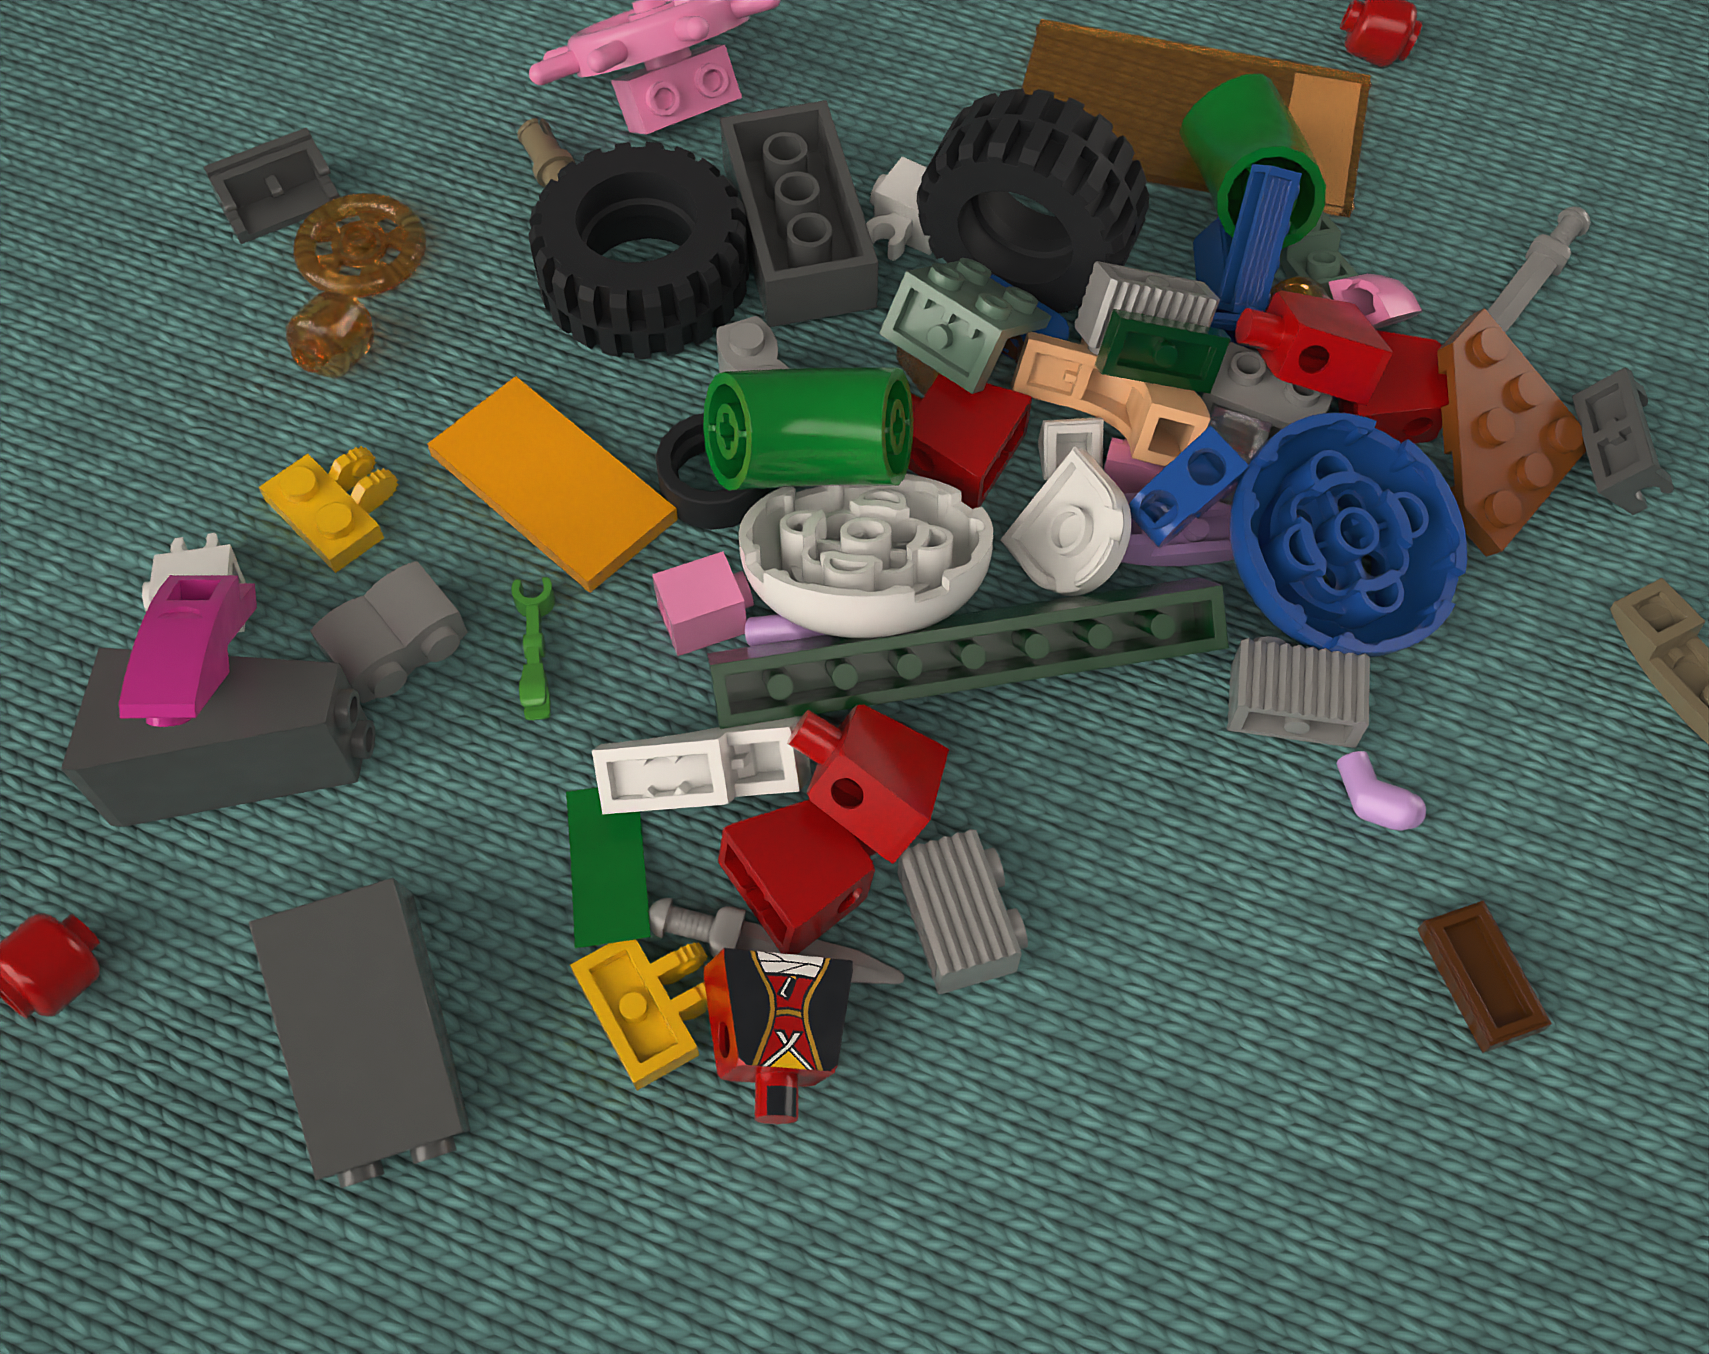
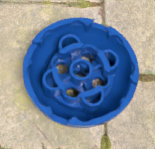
[1229,413,1467,658]

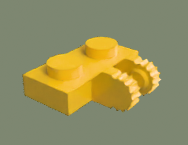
[259,446,399,573]
[570,939,708,1090]

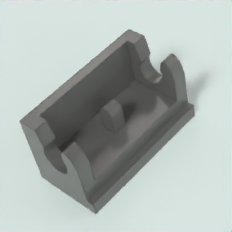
[203,127,342,244]
[1572,367,1674,515]

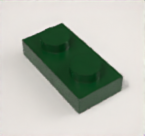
[1095,309,1231,394]

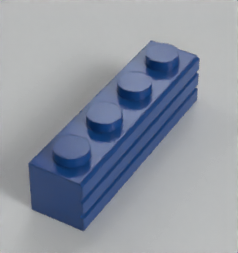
[1217,164,1302,314]

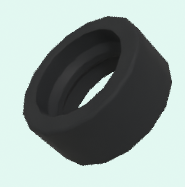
[655,413,770,530]

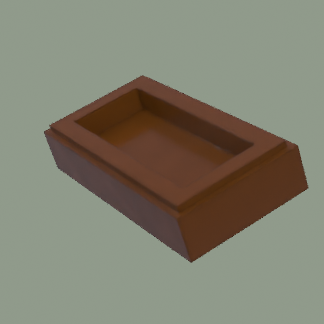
[1417,900,1552,1053]

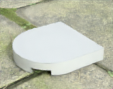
[1000,446,1131,596]

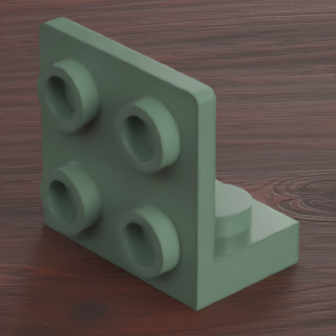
[879,258,1051,394]

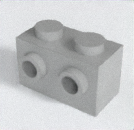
[1202,342,1334,451]

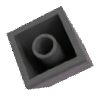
[61,648,375,827]
[249,878,471,1188]

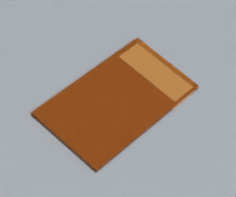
[1022,19,1372,218]

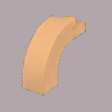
[1011,332,1211,467]

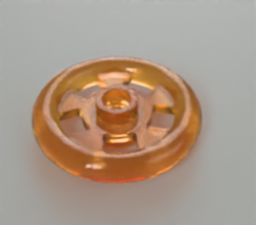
[293,193,426,298]

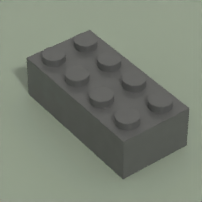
[720,100,878,327]

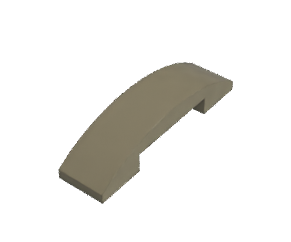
[1610,578,1709,745]

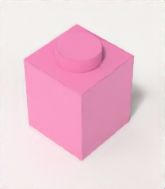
[652,551,754,656]

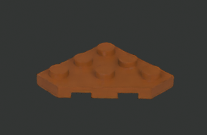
[1437,308,1586,557]

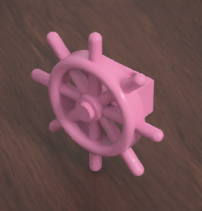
[529,0,781,134]

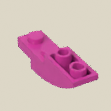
[118,575,257,727]

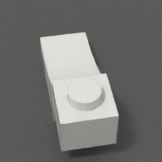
[592,716,812,814]

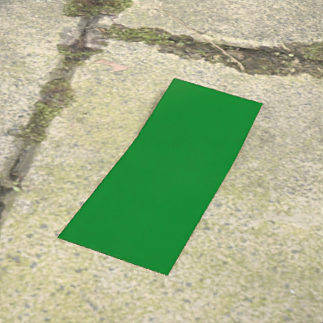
[566,787,651,949]

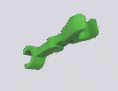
[511,577,555,720]

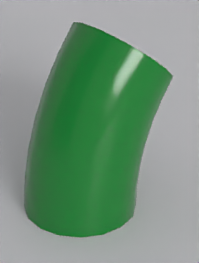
[1179,73,1326,249]
[703,367,913,491]

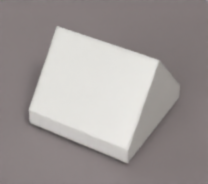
[1038,417,1103,480]

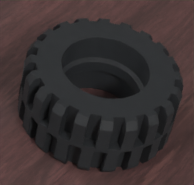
[917,88,1149,313]
[528,142,749,359]

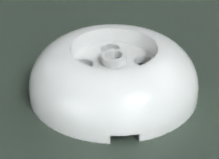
[739,474,993,639]

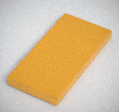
[427,376,678,593]

